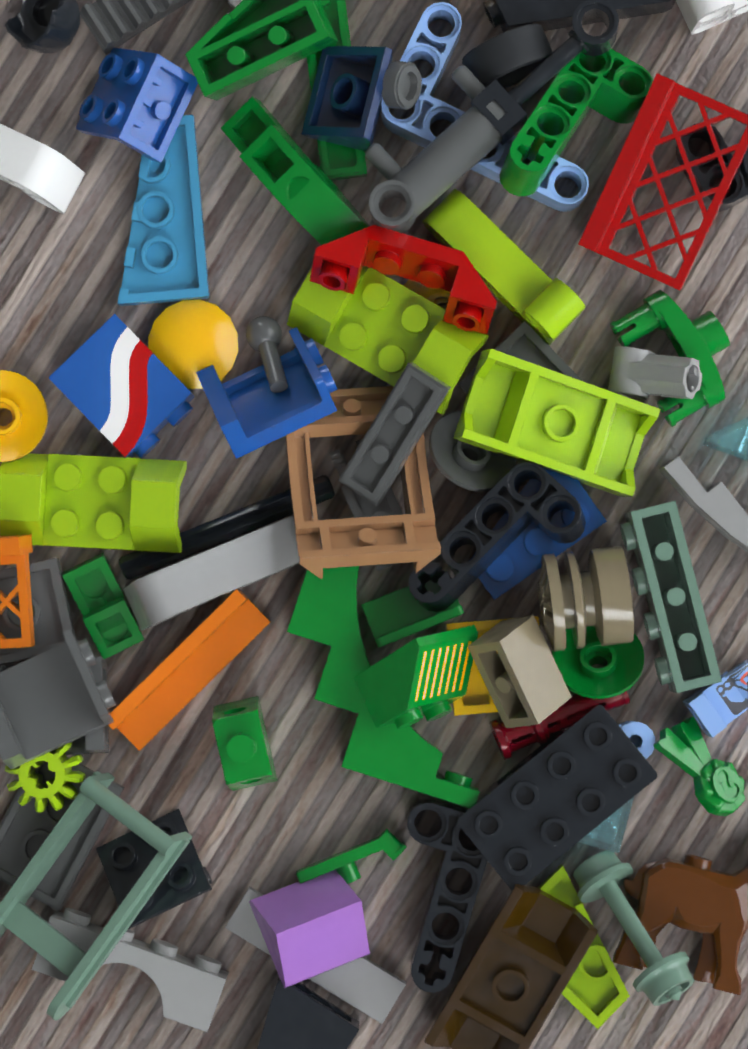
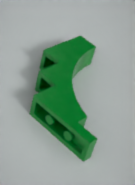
[287,566,480,808]

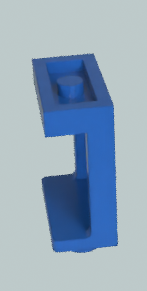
[196,327,338,459]

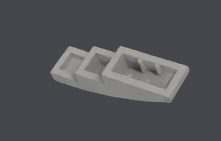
[659,456,748,553]

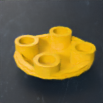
[148,299,238,389]

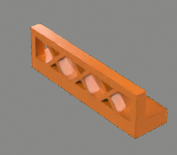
[109,589,271,751]

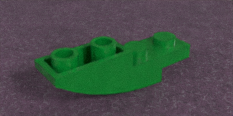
[221,96,370,245]

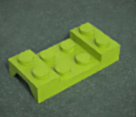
[453,348,661,497]

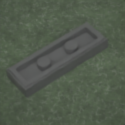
[338,362,451,506]

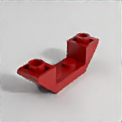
[310,225,497,335]

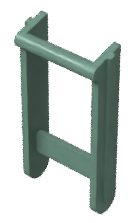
[0,771,193,1021]

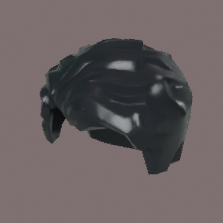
[5,0,80,53]

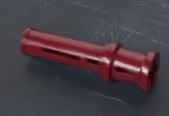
[489,691,630,760]

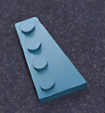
[117,115,210,306]

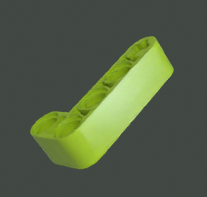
[422,189,585,346]

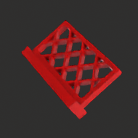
[578,73,748,291]

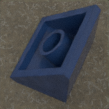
[301,46,392,151]

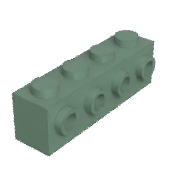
[620,500,722,693]

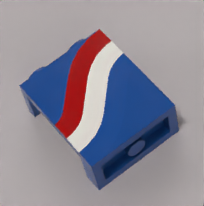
[48,314,195,459]

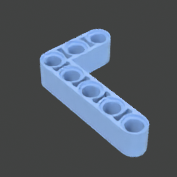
[381,2,589,212]

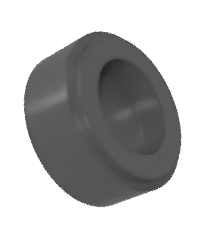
[382,61,422,109]

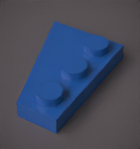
[468,467,607,600]

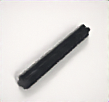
[119,475,335,580]

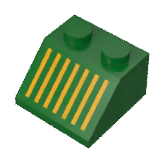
[354,625,478,730]

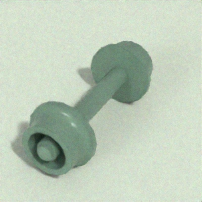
[573,850,695,1006]

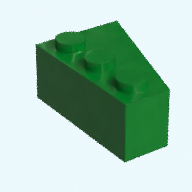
[185,0,338,101]

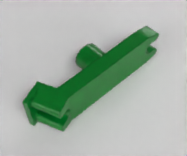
[296,829,407,884]

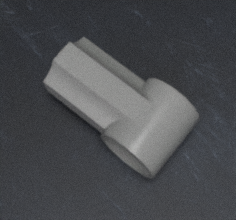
[608,346,702,399]

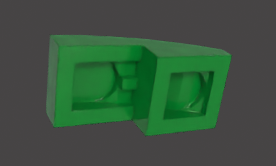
[62,552,145,659]

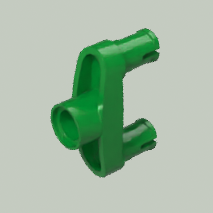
[610,290,730,427]

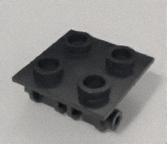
[96,809,213,929]

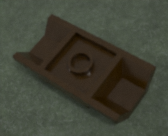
[424,884,598,1049]

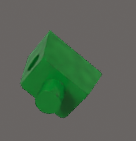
[212,696,278,791]

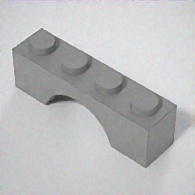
[32,908,229,1032]

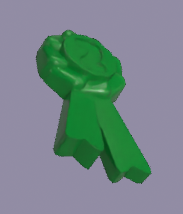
[653,716,745,816]

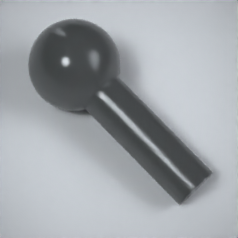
[246,316,288,393]

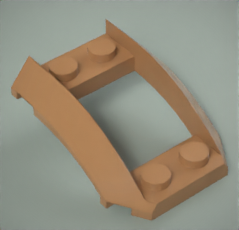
[286,386,441,580]

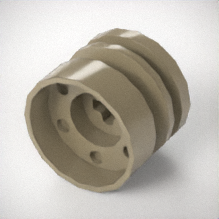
[538,546,634,652]

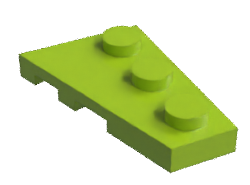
[538,863,630,1029]

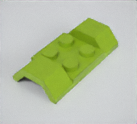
[287,266,489,415]
[0,453,187,553]

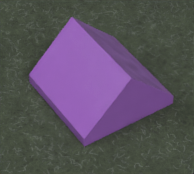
[249,869,370,988]

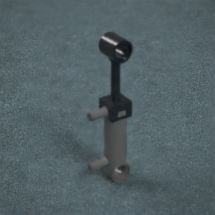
[365,0,619,233]

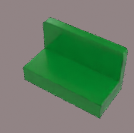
[361,571,464,648]

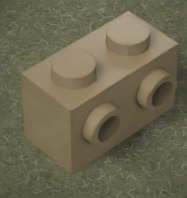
[468,615,572,728]

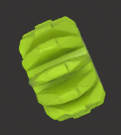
[5,742,86,813]

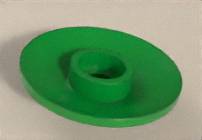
[552,626,644,699]

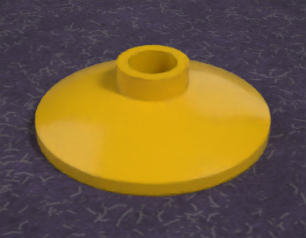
[0,370,48,462]

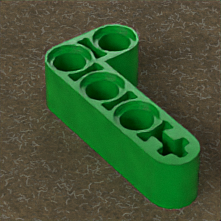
[499,49,653,197]

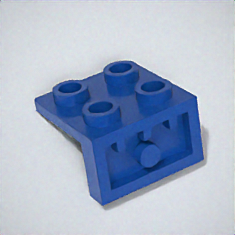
[76,48,198,162]

